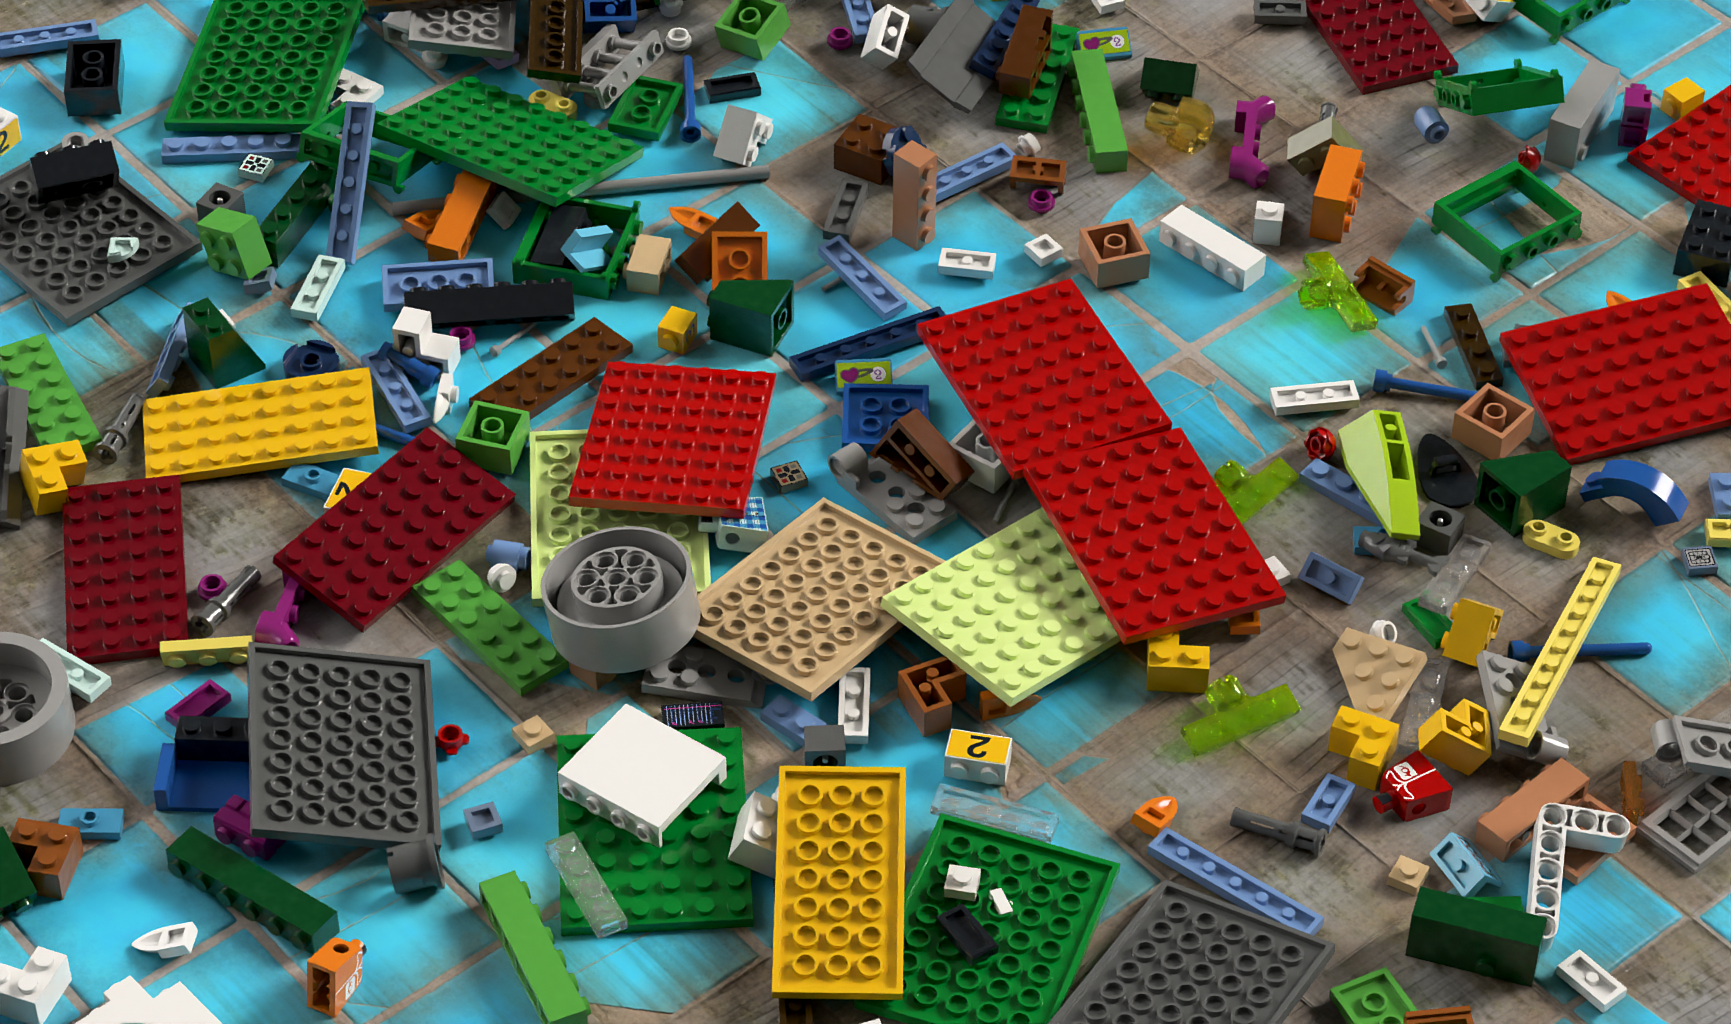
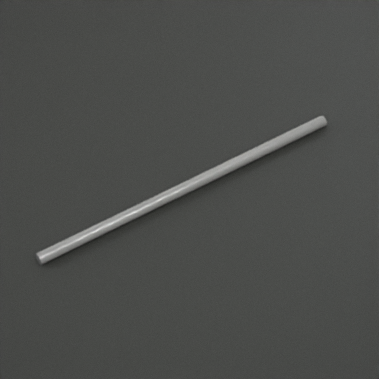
[392,165,770,216]

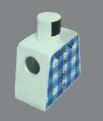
[698,497,769,553]

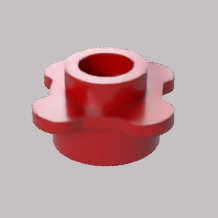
[435,724,469,756]

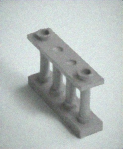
[549,24,664,110]

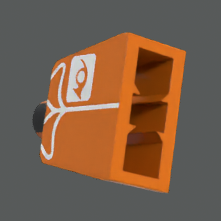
[307,937,367,1018]

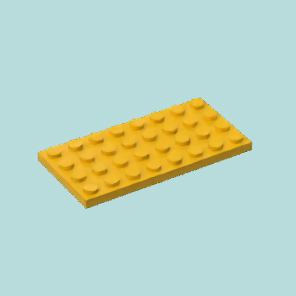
[143,367,379,483]
[772,766,906,1000]

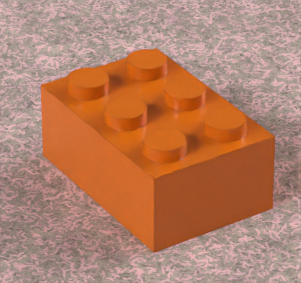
[1309,144,1366,243]

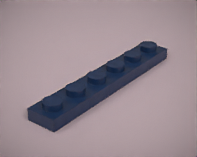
[969,0,1040,80]
[789,306,946,382]

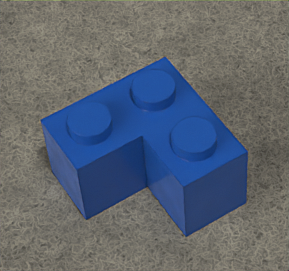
[582,0,637,33]

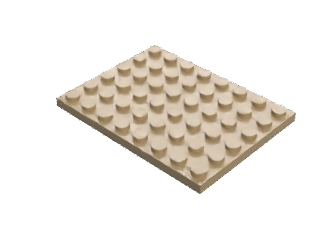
[692,497,945,702]

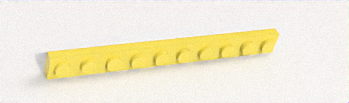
[1498,557,1621,747]

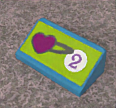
[1076,27,1132,60]
[835,358,893,395]

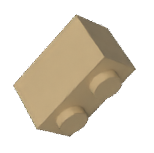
[622,234,672,295]

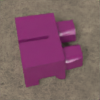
[1618,83,1652,148]

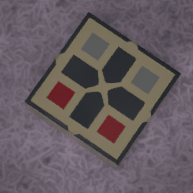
[770,460,808,494]

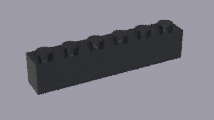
[404,278,575,329]

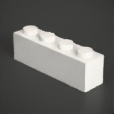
[1159,205,1266,291]

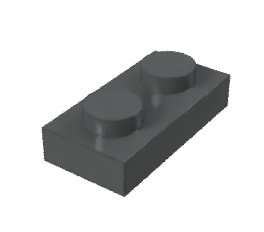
[1253,0,1307,25]

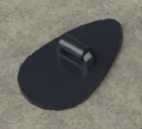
[1417,434,1478,508]

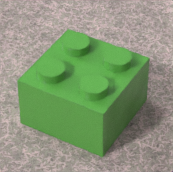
[714,0,791,61]
[196,207,272,280]
[455,400,531,475]

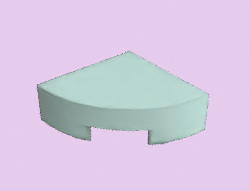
[107,237,139,263]

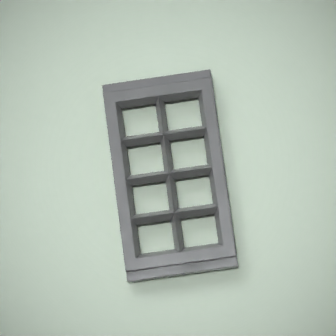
[1636,773,1731,874]

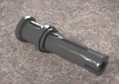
[93,393,146,465]
[191,565,261,637]
[1230,807,1327,857]

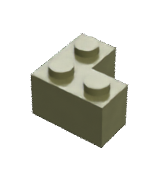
[1287,116,1363,176]

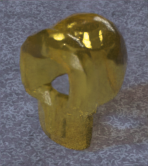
[1144,97,1215,154]

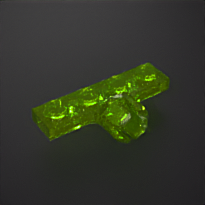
[1298,251,1378,332]
[1212,456,1300,525]
[1180,674,1301,757]

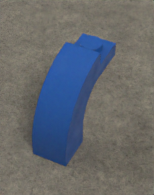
[1579,459,1689,527]

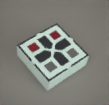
[237,153,274,182]

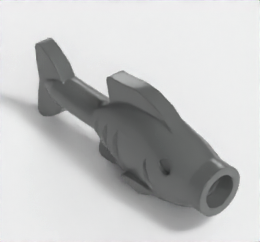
[1358,530,1450,577]

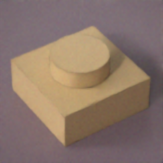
[512,715,555,755]
[1387,855,1430,896]

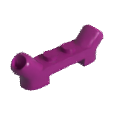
[1229,95,1276,188]
[255,571,309,647]

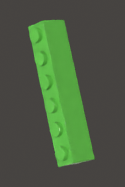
[1066,49,1128,173]
[479,870,591,1024]

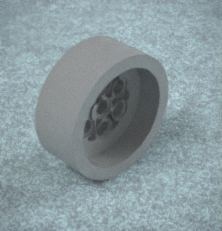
[541,526,701,673]
[0,632,75,787]

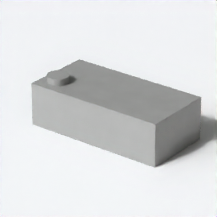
[1543,59,1620,170]

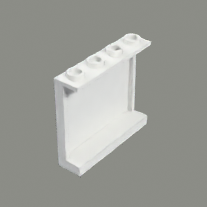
[558,704,727,848]

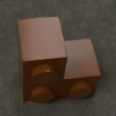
[898,656,967,737]
[10,818,84,900]

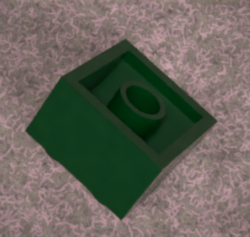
[1140,57,1200,102]

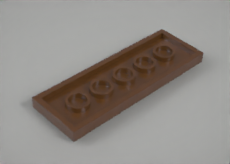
[469,317,633,420]

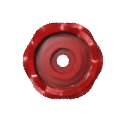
[1518,145,1541,174]
[1304,427,1336,462]

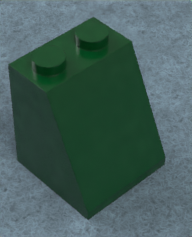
[707,280,794,357]
[182,297,266,389]
[1474,450,1572,538]
[0,826,37,922]

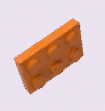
[712,231,768,290]

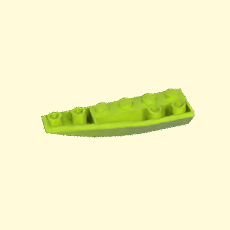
[1337,410,1420,540]

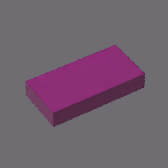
[165,679,232,728]

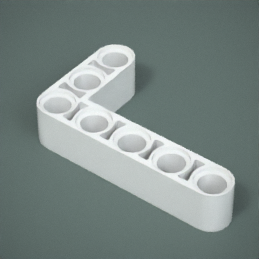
[1526,803,1631,953]

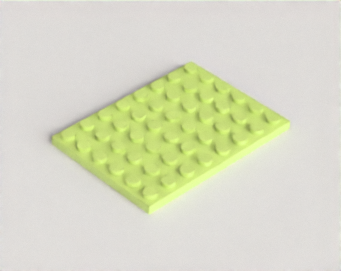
[530,429,711,607]
[880,507,1121,707]

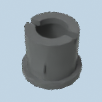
[904,5,948,45]
[386,833,445,894]

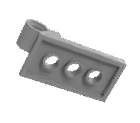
[827,442,957,545]
[641,645,776,709]
[1476,650,1569,765]
[1650,715,1731,778]

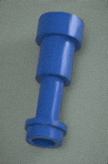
[377,341,441,389]

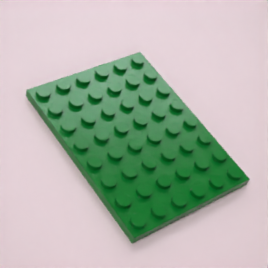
[164,0,365,133]
[375,76,644,207]
[556,727,754,936]
[855,813,1120,1024]

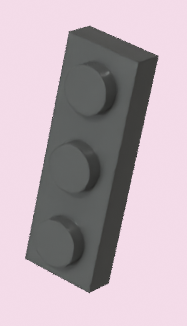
[823,178,869,243]

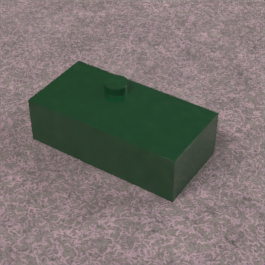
[1405,886,1547,987]

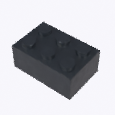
[64,39,125,117]
[30,139,119,204]
[1673,199,1731,288]

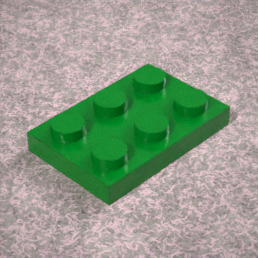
[608,76,683,141]

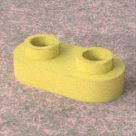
[528,89,578,120]
[1522,520,1580,559]

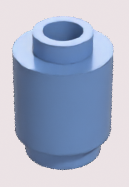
[1414,106,1449,143]
[486,539,531,573]

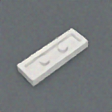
[1269,380,1360,416]
[838,667,871,744]

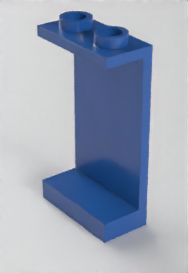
[153,743,250,812]

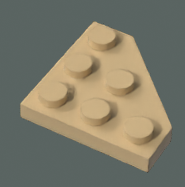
[1332,627,1428,721]

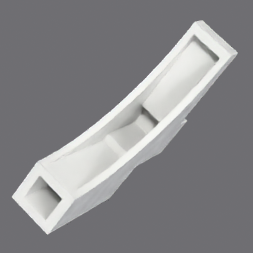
[75,976,222,1024]

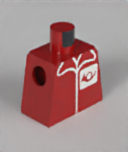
[1372,750,1453,822]

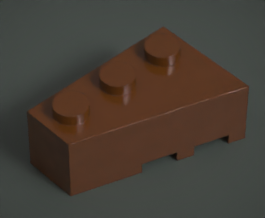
[996,4,1053,99]
[674,201,760,285]
[869,408,975,501]

